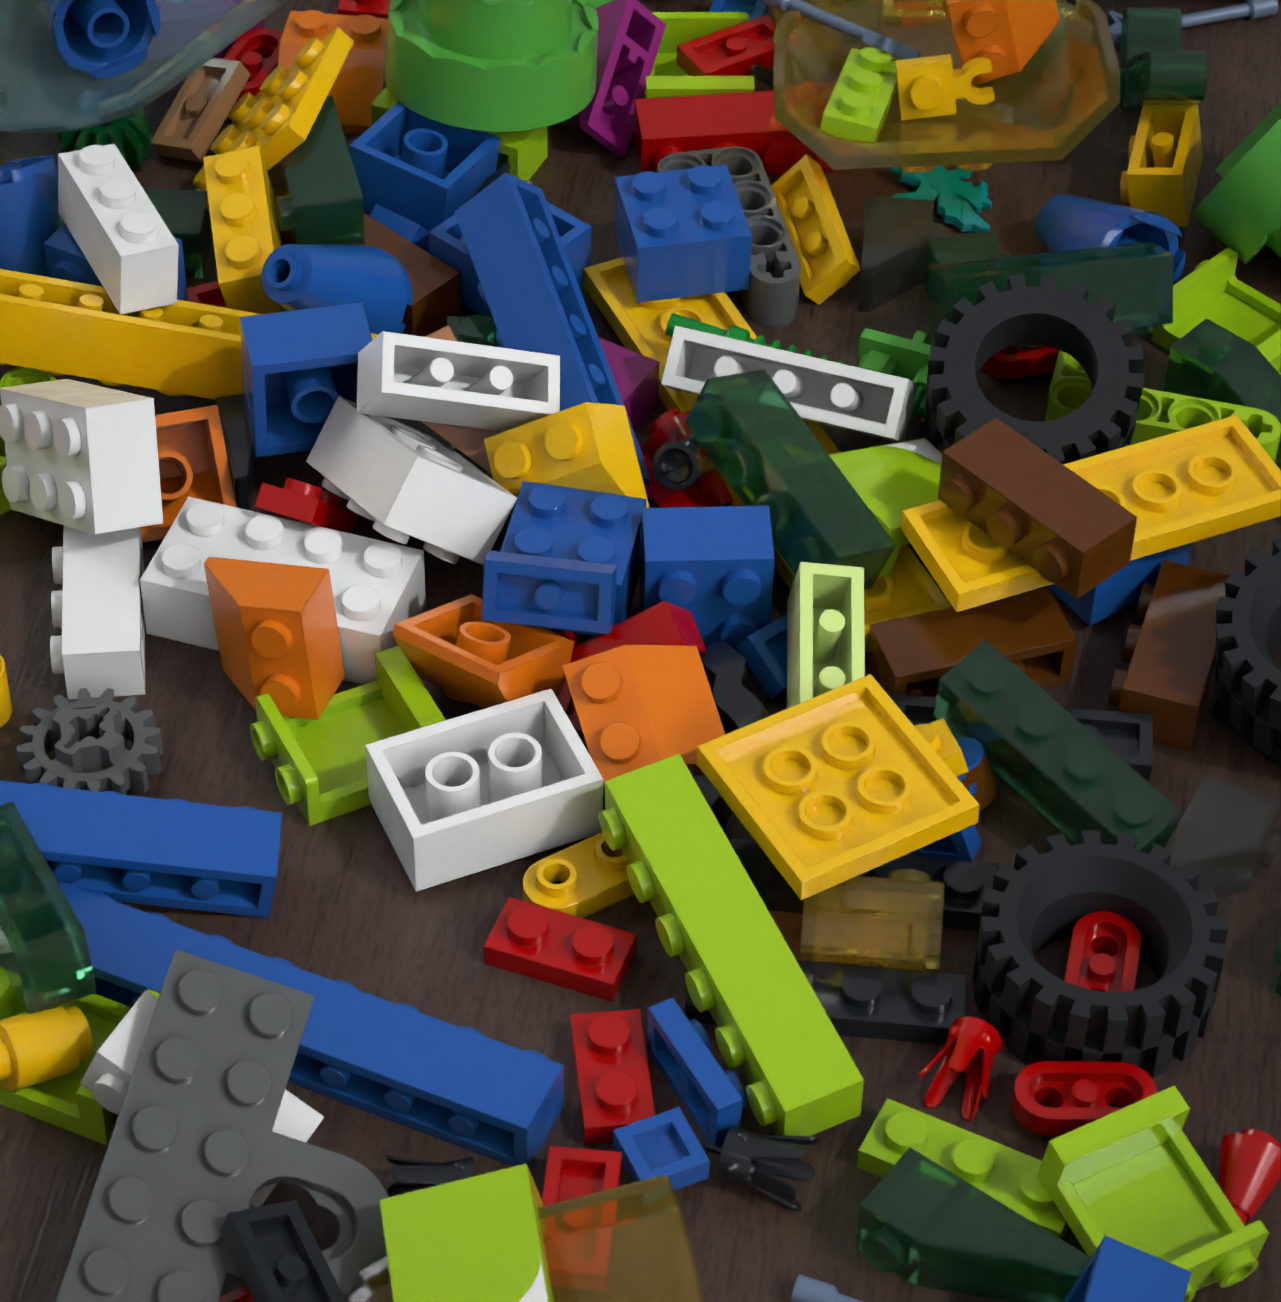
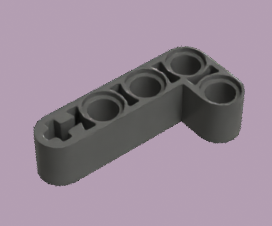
[657,147,800,328]

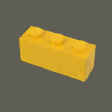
[203,146,284,314]

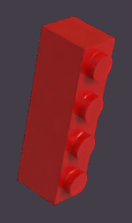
[634,87,859,175]

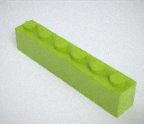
[598,753,864,1136]

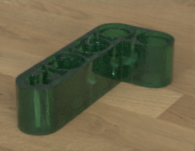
[1119,7,1207,110]

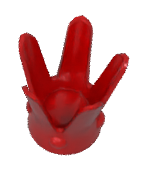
[916,1017,1002,1122]

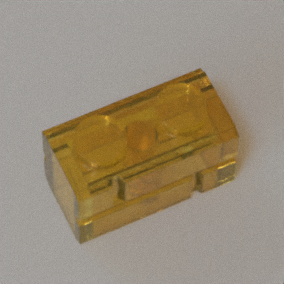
[800,869,944,972]

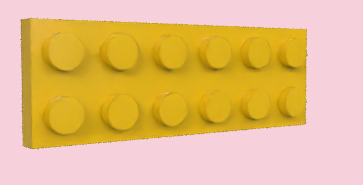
[901,415,1281,612]

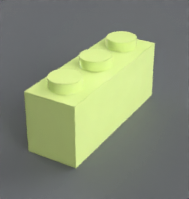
[787,562,865,709]

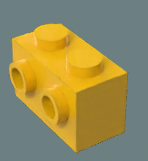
[1120,104,1203,227]

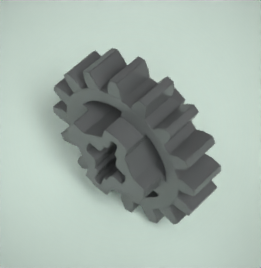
[17,688,163,795]

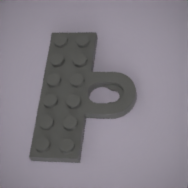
[55,949,389,1302]

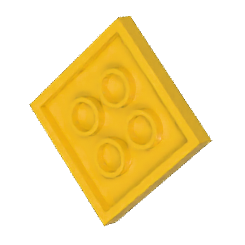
[187,27,354,222]
[697,674,980,900]

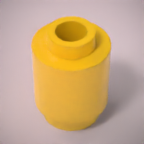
[0,1004,93,1092]

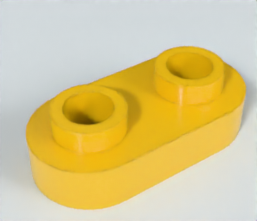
[523,832,634,918]

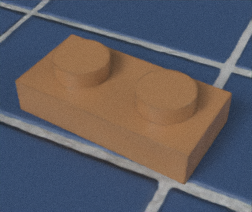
[152,56,251,162]

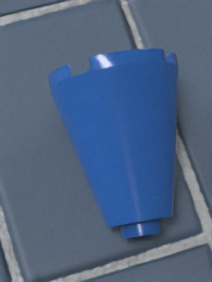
[45,0,161,79]
[0,155,59,277]
[1035,194,1185,323]
[262,244,413,334]

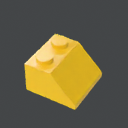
[483,402,650,516]

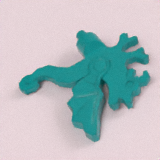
[882,156,993,236]

